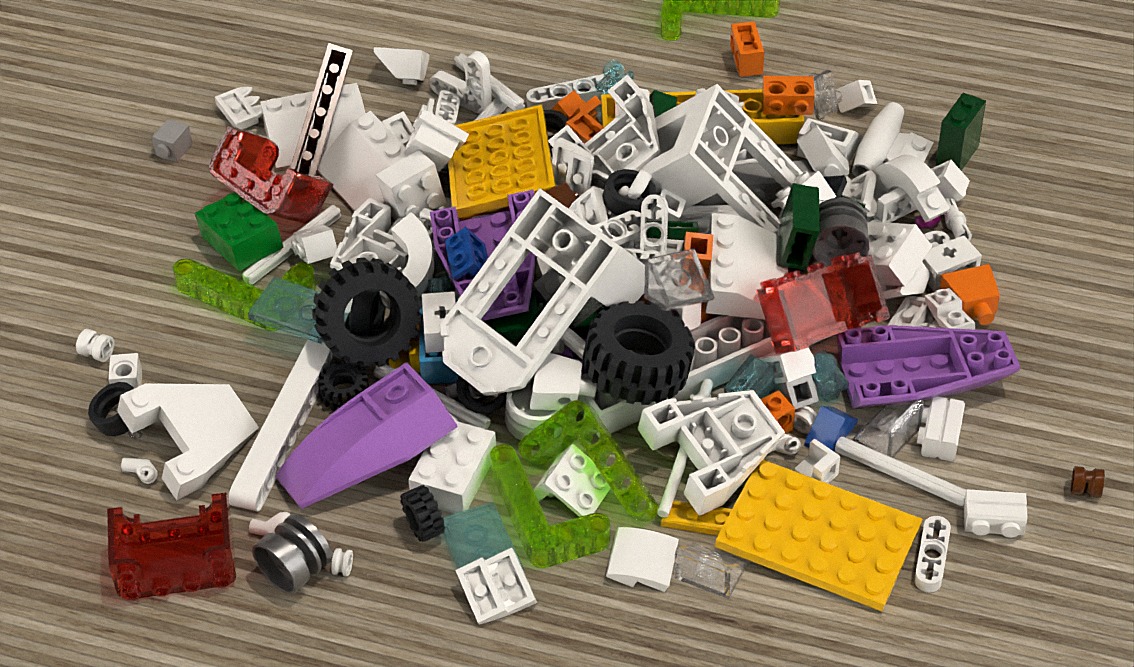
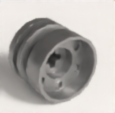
[813,197,869,270]
[252,514,332,594]

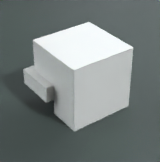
[403,109,469,172]

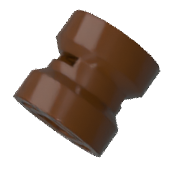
[1071,466,1105,498]

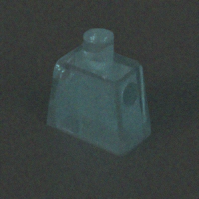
[724,354,776,399]

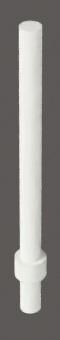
[657,379,714,518]

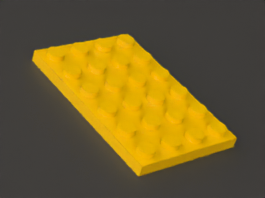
[448,104,556,218]
[715,460,923,612]

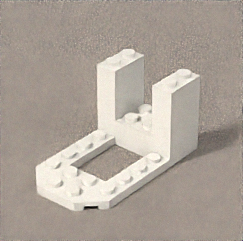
[638,84,815,258]
[440,188,657,396]

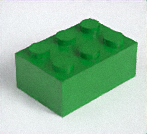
[194,190,284,271]

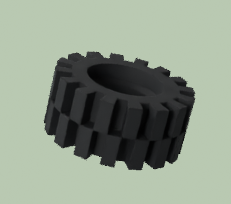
[318,360,369,411]
[400,485,445,542]

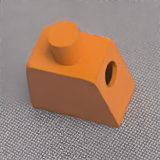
[940,264,1000,325]

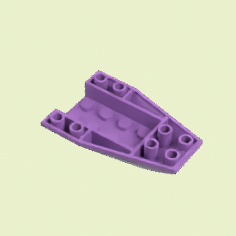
[430,190,537,321]
[836,325,1020,409]
[275,362,458,509]

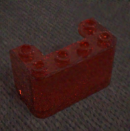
[209,125,334,224]
[756,252,890,354]
[107,492,236,601]

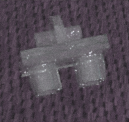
[809,69,843,120]

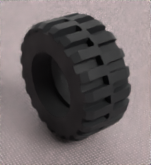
[312,257,423,368]
[583,301,695,405]

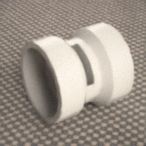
[76,328,114,362]

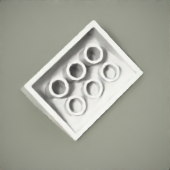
[260,83,366,172]
[317,111,409,211]
[706,213,789,322]

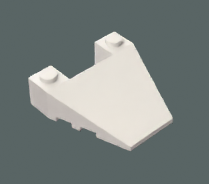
[548,75,661,182]
[330,198,445,274]
[117,383,259,501]
[638,390,785,516]

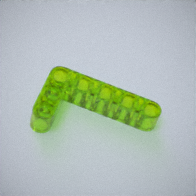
[661,0,780,41]
[173,258,316,331]
[519,400,658,522]
[490,444,610,568]

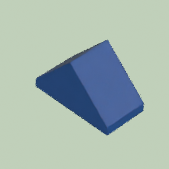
[804,406,858,451]

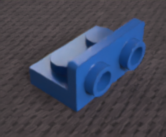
[445,227,488,280]

